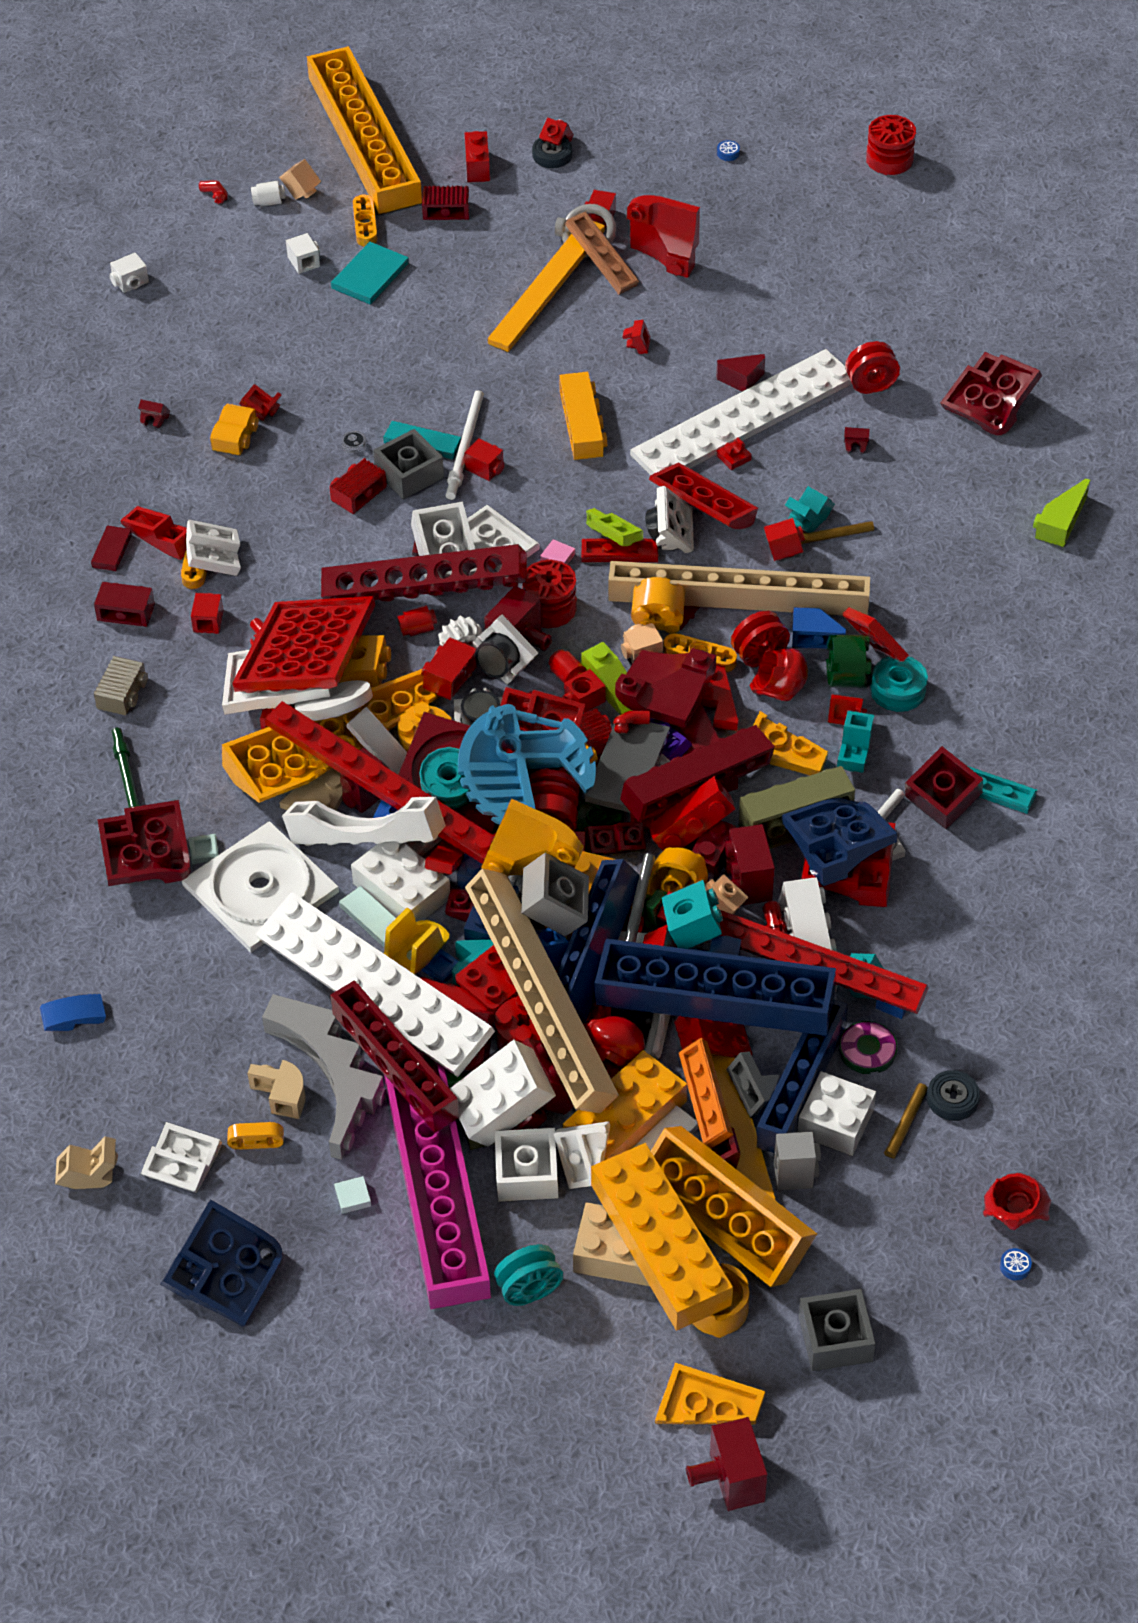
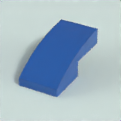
[40,994,106,1031]

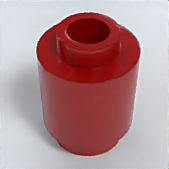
[397,605,437,637]
[548,649,586,683]

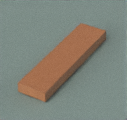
[565,211,639,295]

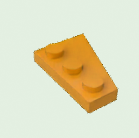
[655,1362,765,1425]

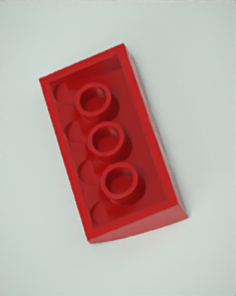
[649,462,758,529]

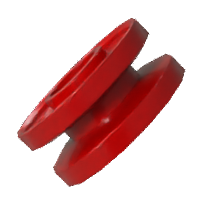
[845,341,900,394]
[731,610,790,667]

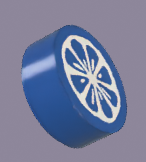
[717,140,740,161]
[1000,1248,1032,1280]

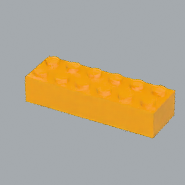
[651,1126,817,1287]
[591,1143,733,1331]

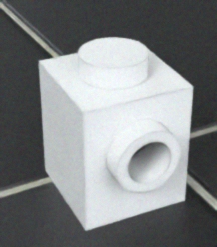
[286,233,320,274]
[110,253,149,293]

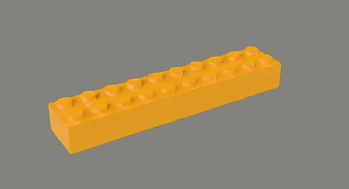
[307,46,422,214]

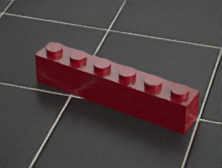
[620,725,775,822]

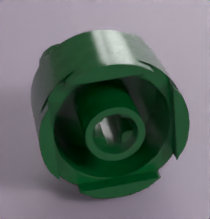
[826,635,871,688]

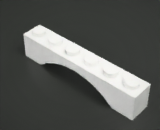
[282,797,446,846]

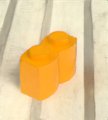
[210,403,259,456]

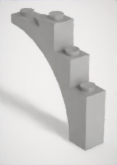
[262,994,387,1160]

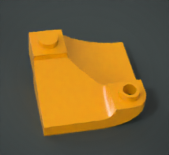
[481,799,584,877]

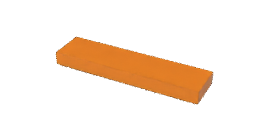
[679,1038,733,1149]

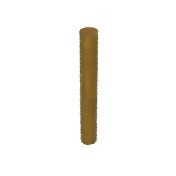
[801,521,874,544]
[884,1083,928,1159]

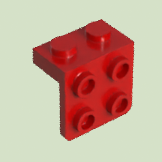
[455,945,519,1012]
[674,1016,752,1058]

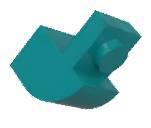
[785,486,835,533]
[837,711,875,773]

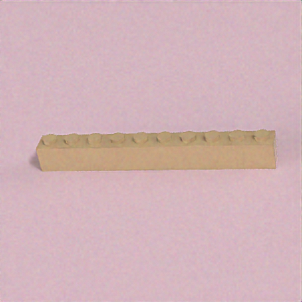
[608,561,870,615]
[465,868,619,1114]

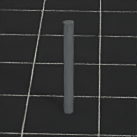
[624,854,655,942]

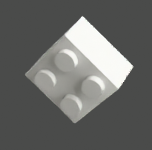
[798,1071,876,1156]
[495,1128,558,1202]

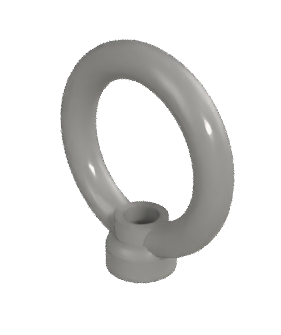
[555,204,616,257]

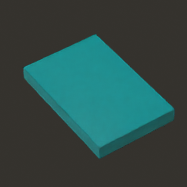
[331,241,409,305]

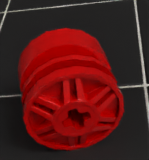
[866,115,916,175]
[522,559,577,628]
[529,770,580,831]

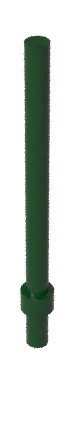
[111,727,139,808]

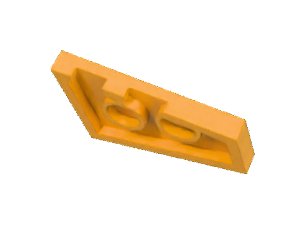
[753,711,828,775]

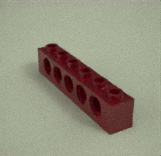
[330,980,459,1133]

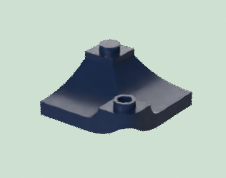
[782,798,897,886]
[160,1199,283,1327]

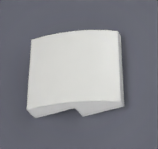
[186,520,240,576]
[141,1122,222,1193]

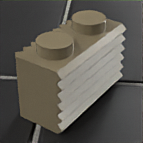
[94,656,148,715]

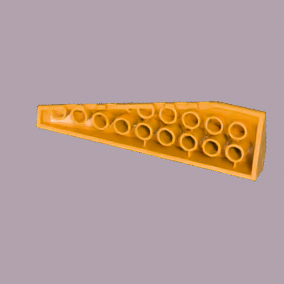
[222,669,472,803]

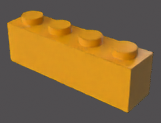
[559,372,607,460]

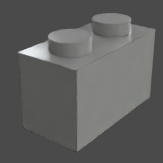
[774,1132,821,1190]

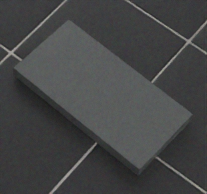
[585,715,670,813]

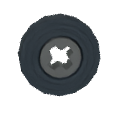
[532,137,572,168]
[927,1070,980,1121]

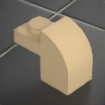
[247,1060,306,1119]
[55,1136,118,1189]

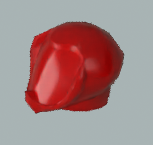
[749,648,808,701]
[585,1016,646,1069]
[983,1173,1051,1230]

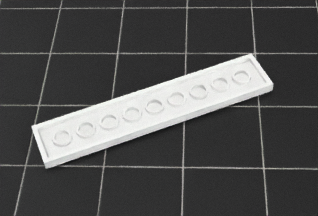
[630,349,852,475]
[255,892,495,1077]

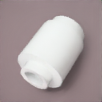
[251,181,286,207]

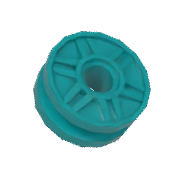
[870,656,928,712]
[419,747,471,809]
[494,1244,564,1306]

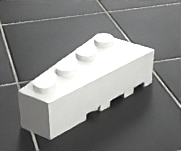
[779,877,838,992]

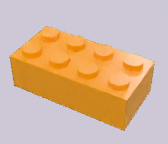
[563,1050,687,1160]

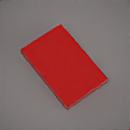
[842,607,909,662]

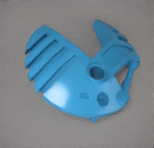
[458,704,596,825]

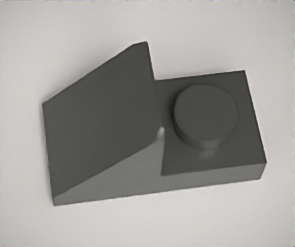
[726,1052,779,1118]

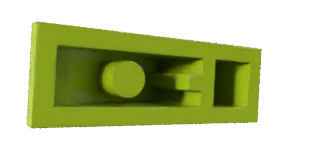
[1033,479,1090,547]
[581,642,632,715]

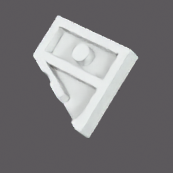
[553,1122,610,1189]

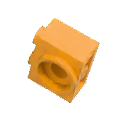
[339,635,391,688]

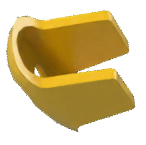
[383,908,449,975]

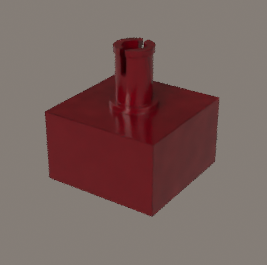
[484,586,552,651]
[686,1417,767,1511]

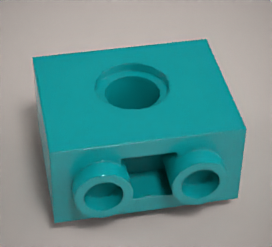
[662,880,724,949]

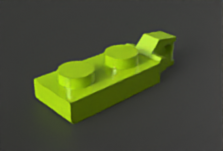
[586,508,643,546]

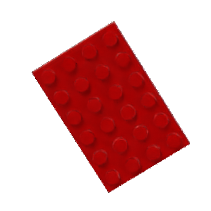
[232,596,375,693]

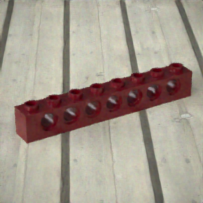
[321,544,527,602]

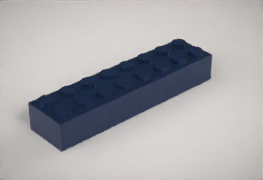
[595,939,836,1036]

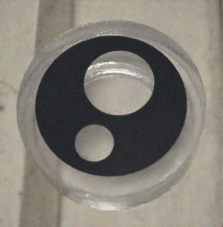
[341,431,367,454]

